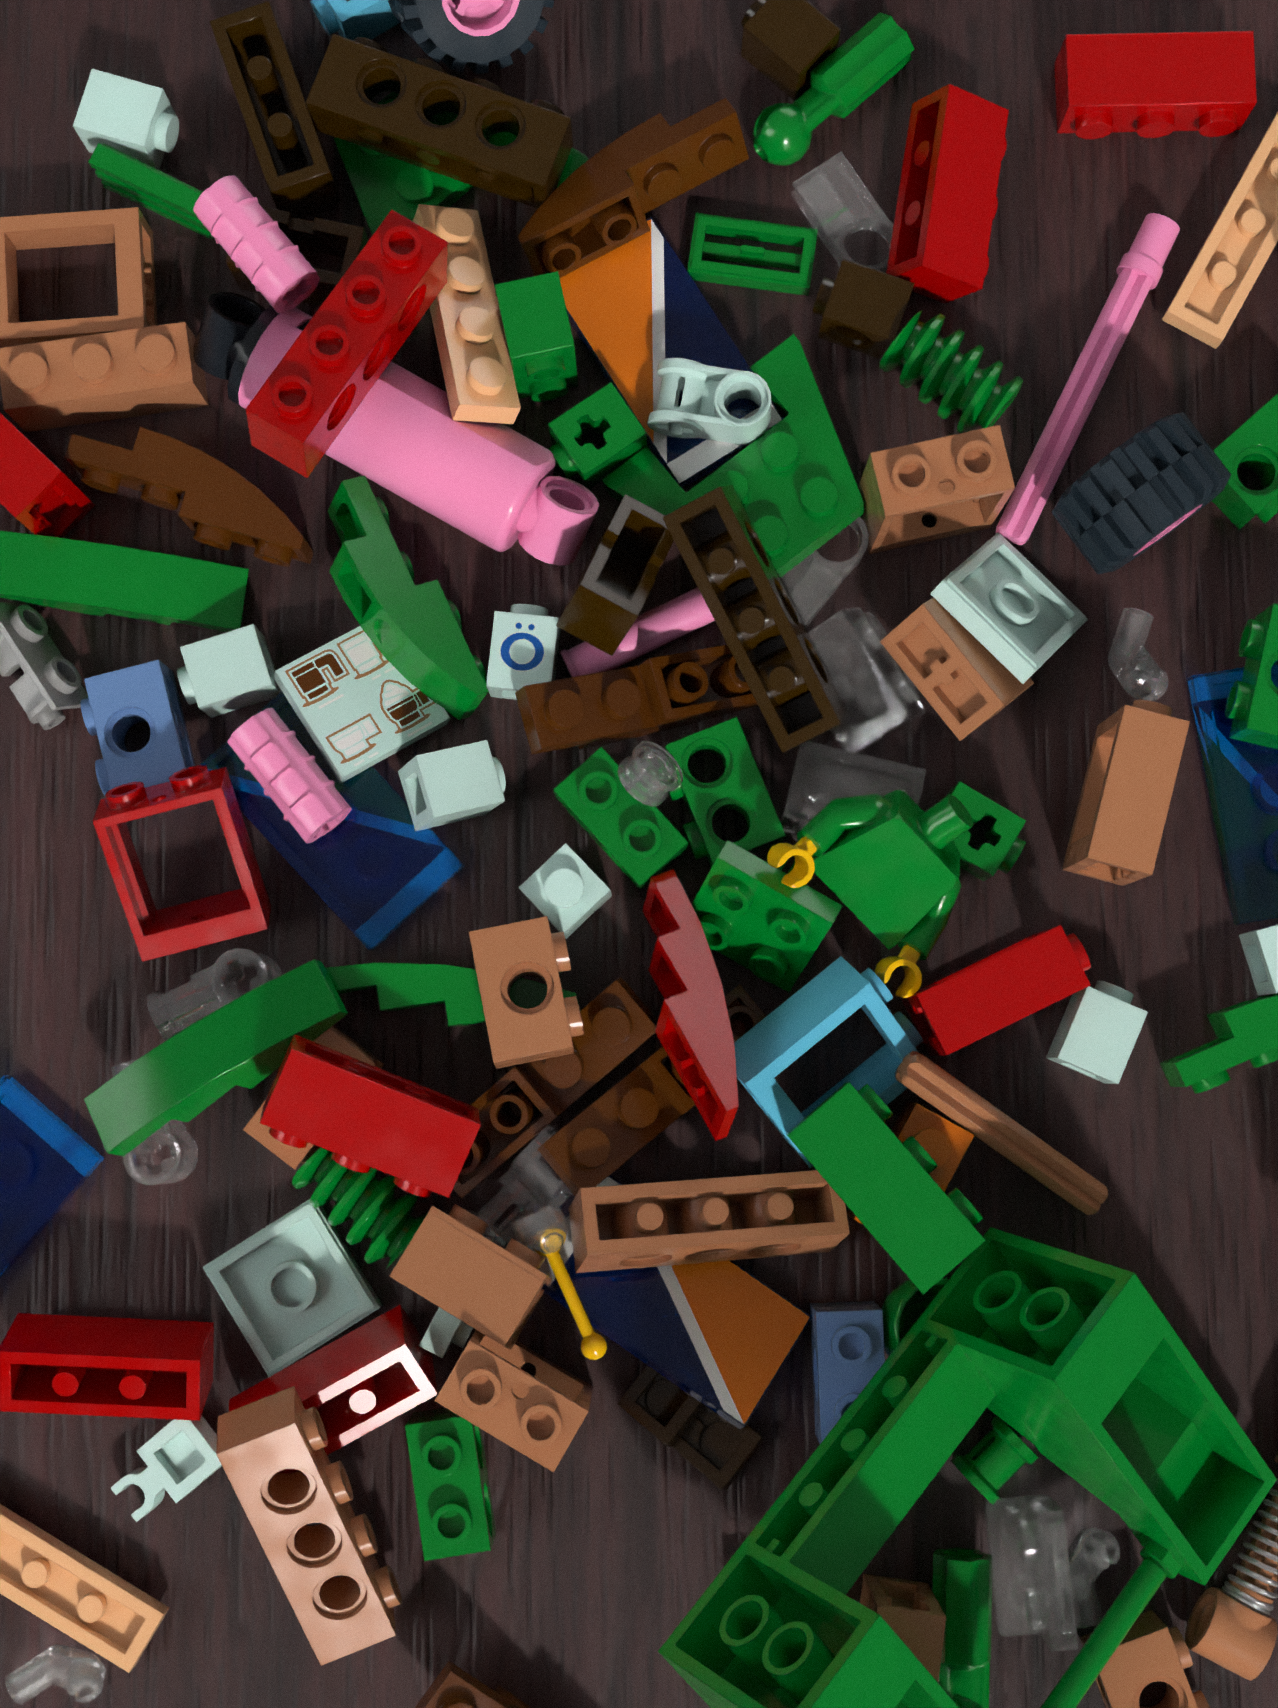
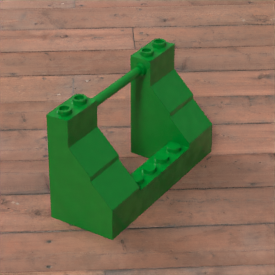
[658,1227,1277,1708]

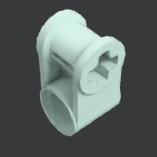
[647,358,771,445]

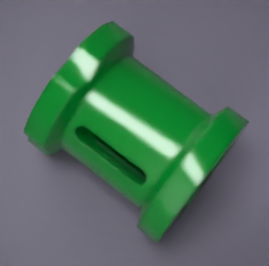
[950,1416,1039,1505]

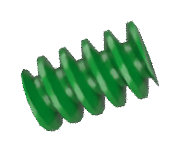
[880,310,1023,433]
[291,1147,429,1270]

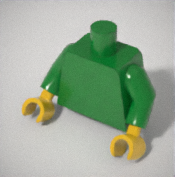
[767,790,973,998]

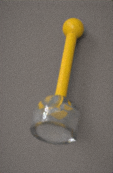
[510,1201,607,1360]

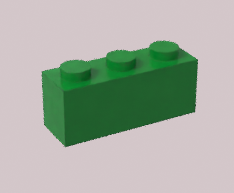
[786,1082,986,1294]

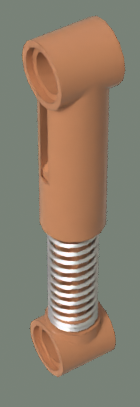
[1185,1453,1278,1681]

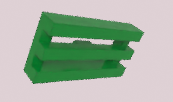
[88,143,213,240]
[687,213,818,296]

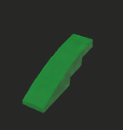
[0,531,249,632]
[84,959,348,1156]
[325,963,579,1027]

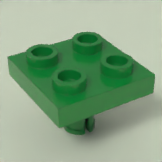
[692,840,842,993]

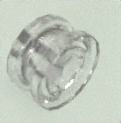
[617,741,683,807]

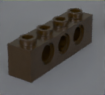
[306,34,573,209]
[662,485,848,753]

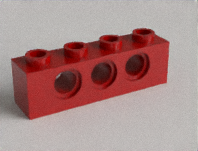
[246,210,448,478]

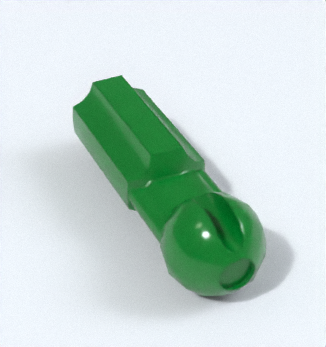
[751,12,914,166]
[933,1547,993,1708]

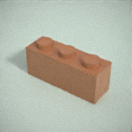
[0,322,209,432]

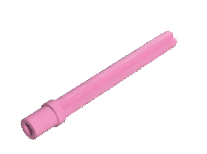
[996,213,1180,545]

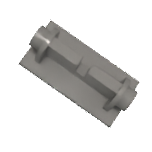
[0,601,88,730]

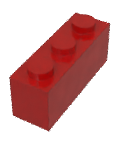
[1054,31,1257,139]
[886,84,1009,304]
[260,1034,481,1198]
[229,1305,438,1473]
[0,1313,214,1421]

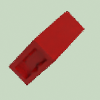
[0,413,95,538]
[93,765,271,962]
[901,925,1091,1056]

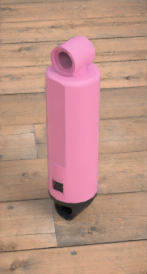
[193,292,599,566]

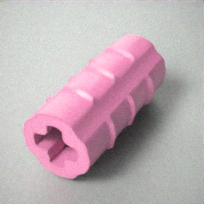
[193,175,320,313]
[227,708,352,844]

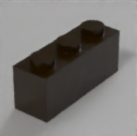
[209,1,341,218]

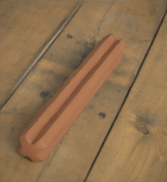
[895,1051,1108,1215]

